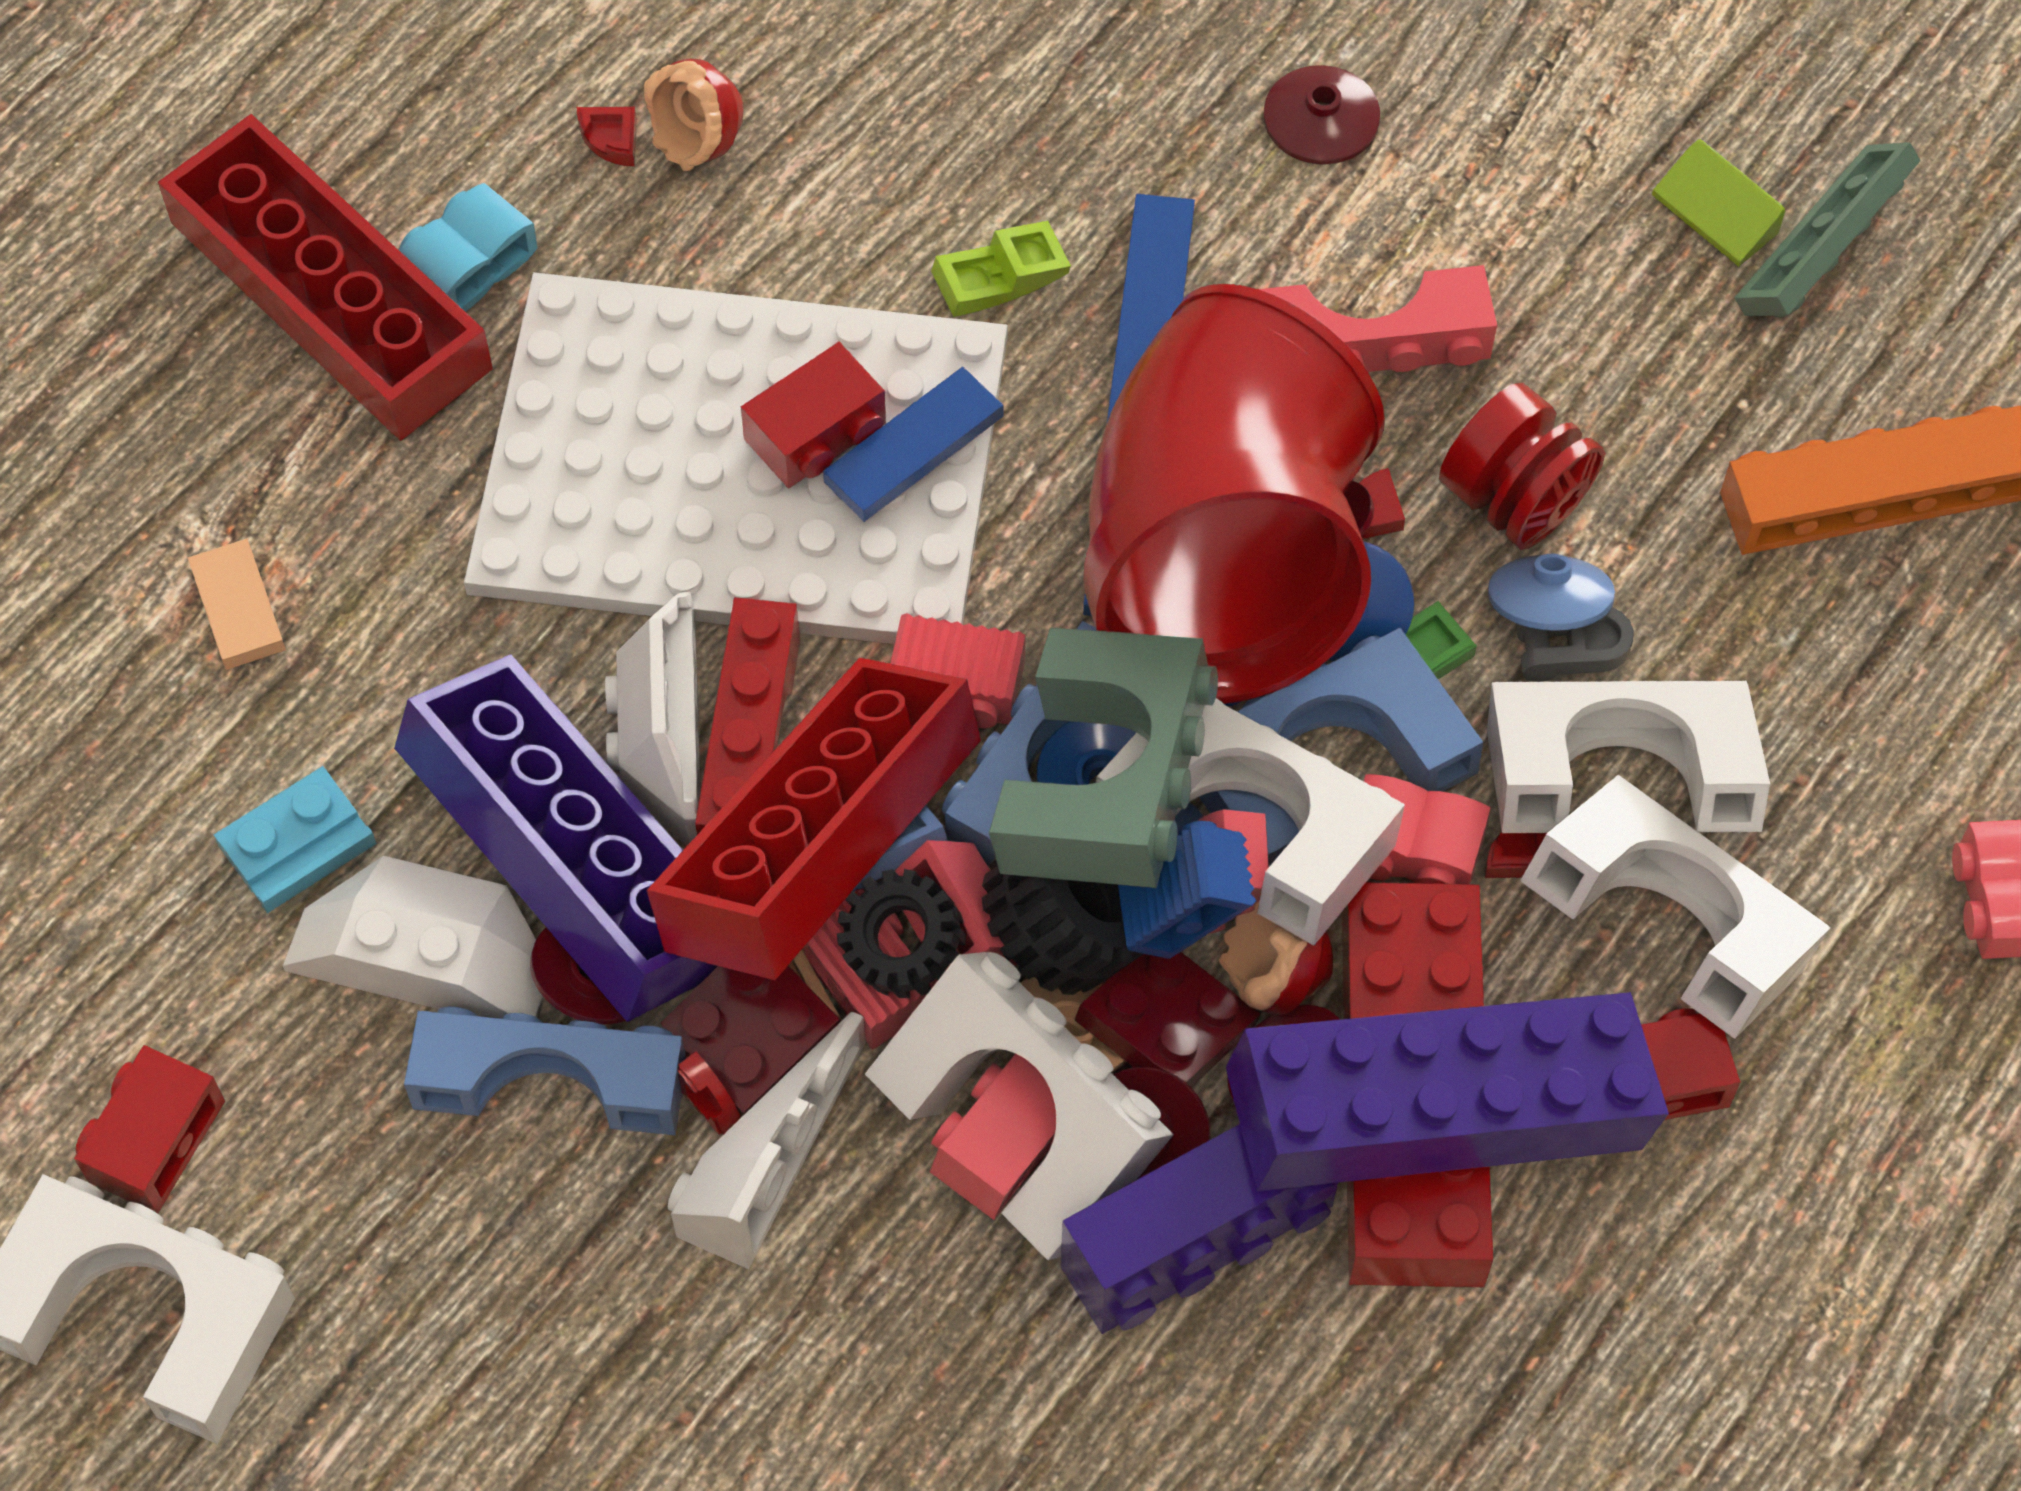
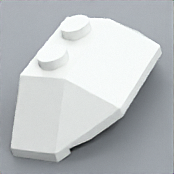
[605,592,701,845]
[283,856,545,1019]

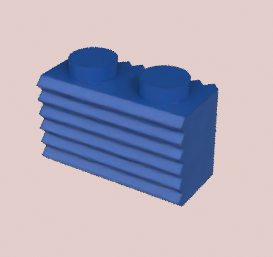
[1118,821,1257,959]

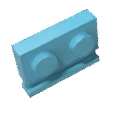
[214,766,377,913]

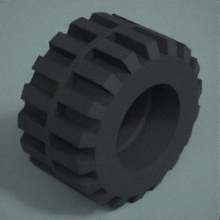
[982,857,1143,995]

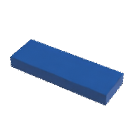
[823,366,1004,522]

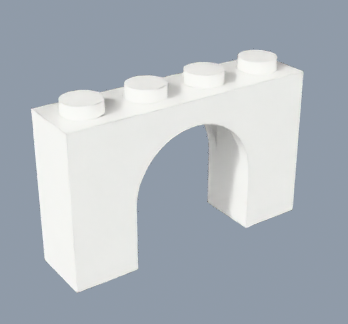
[1487,681,1770,833]
[1096,698,1405,945]
[1520,775,1831,1039]
[865,952,1174,1260]
[0,1174,295,1444]

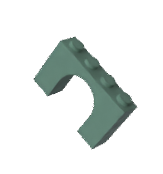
[989,627,1218,888]

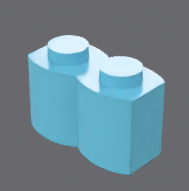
[399,183,537,312]

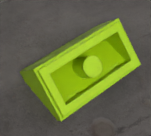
[1652,139,1785,267]

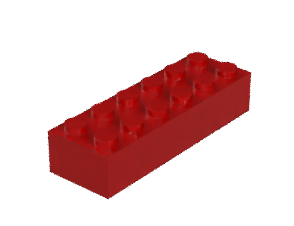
[158,114,493,441]
[647,657,981,980]
[1342,882,1493,1288]

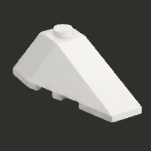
[668,1011,866,1269]

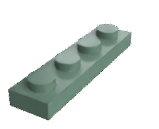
[1734,142,1921,317]

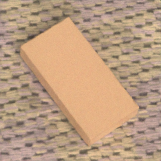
[188,538,286,670]

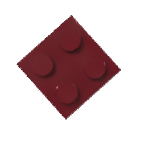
[1074,952,1261,1087]
[660,965,842,1114]

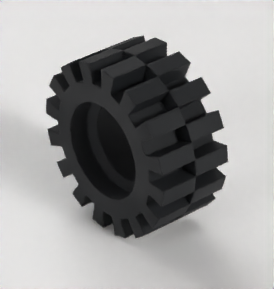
[837,869,966,998]

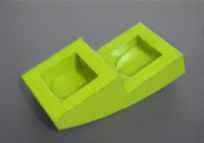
[931,220,1071,317]

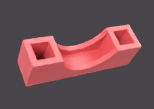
[1259,265,1497,372]

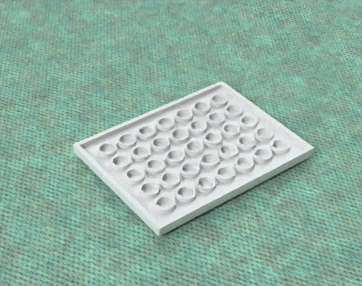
[464,272,1008,644]

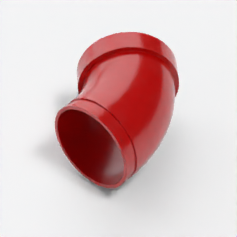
[1083,284,1385,704]

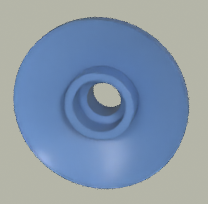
[1488,554,1615,631]

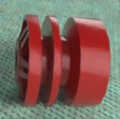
[1438,383,1606,550]

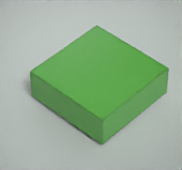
[1406,601,1477,679]

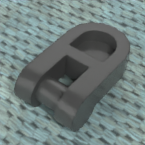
[1516,607,1634,682]

